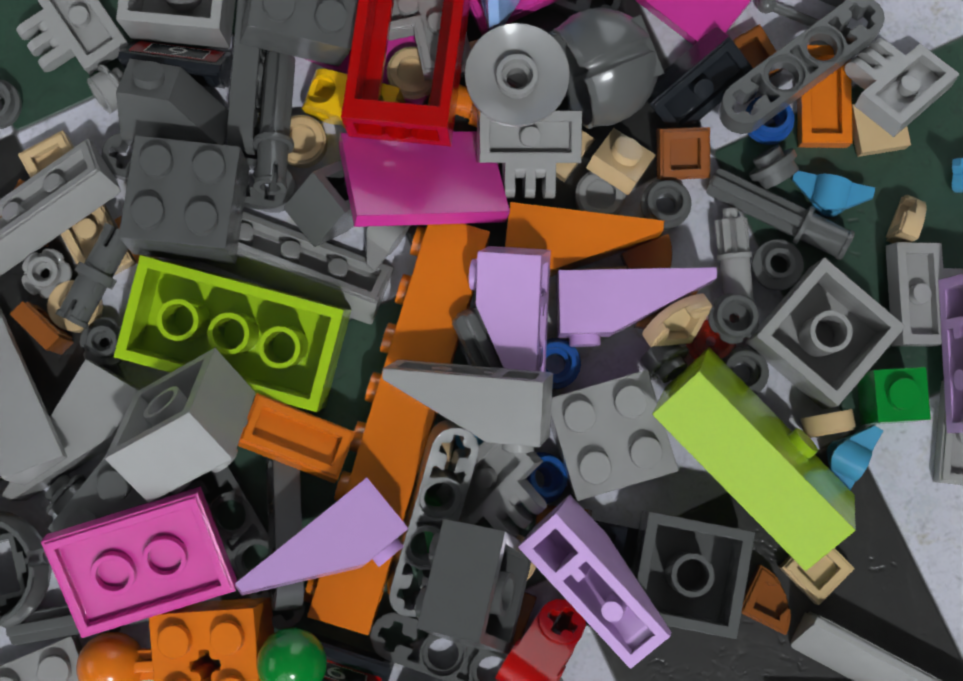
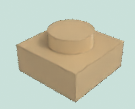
[586,128,655,195]

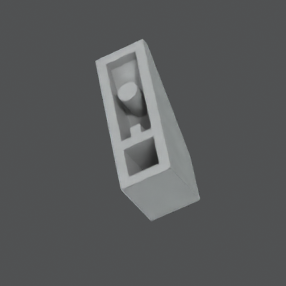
[1,359,141,501]
[382,360,553,453]

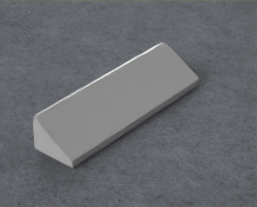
[0,139,121,276]
[201,211,394,324]
[0,307,67,486]
[790,612,942,681]

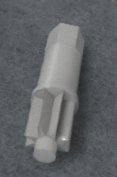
[715,208,754,323]

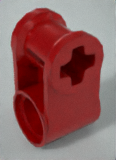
[495,599,586,681]

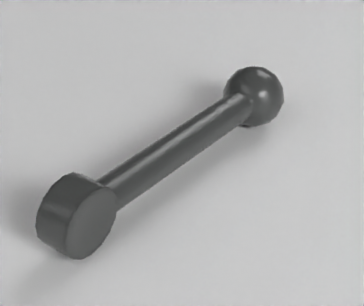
[757,0,852,39]

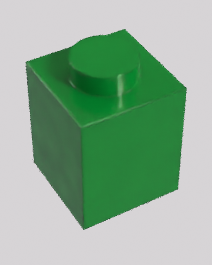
[857,367,931,425]

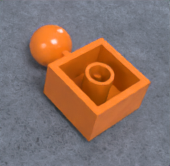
[76,597,274,681]

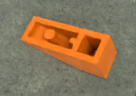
[505,202,664,277]

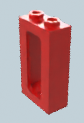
[341,0,470,147]

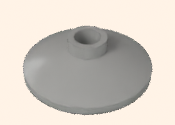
[465,23,570,127]

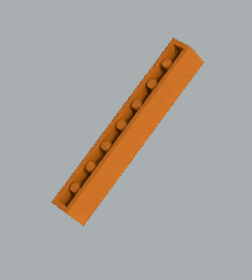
[303,224,490,635]

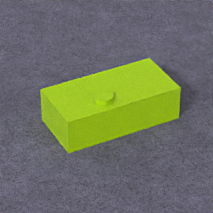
[114,255,351,412]
[652,347,856,571]

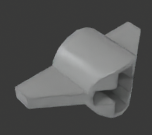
[366,225,411,273]

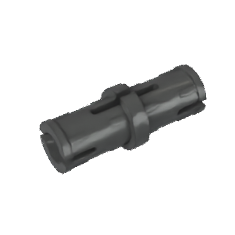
[55,222,128,329]

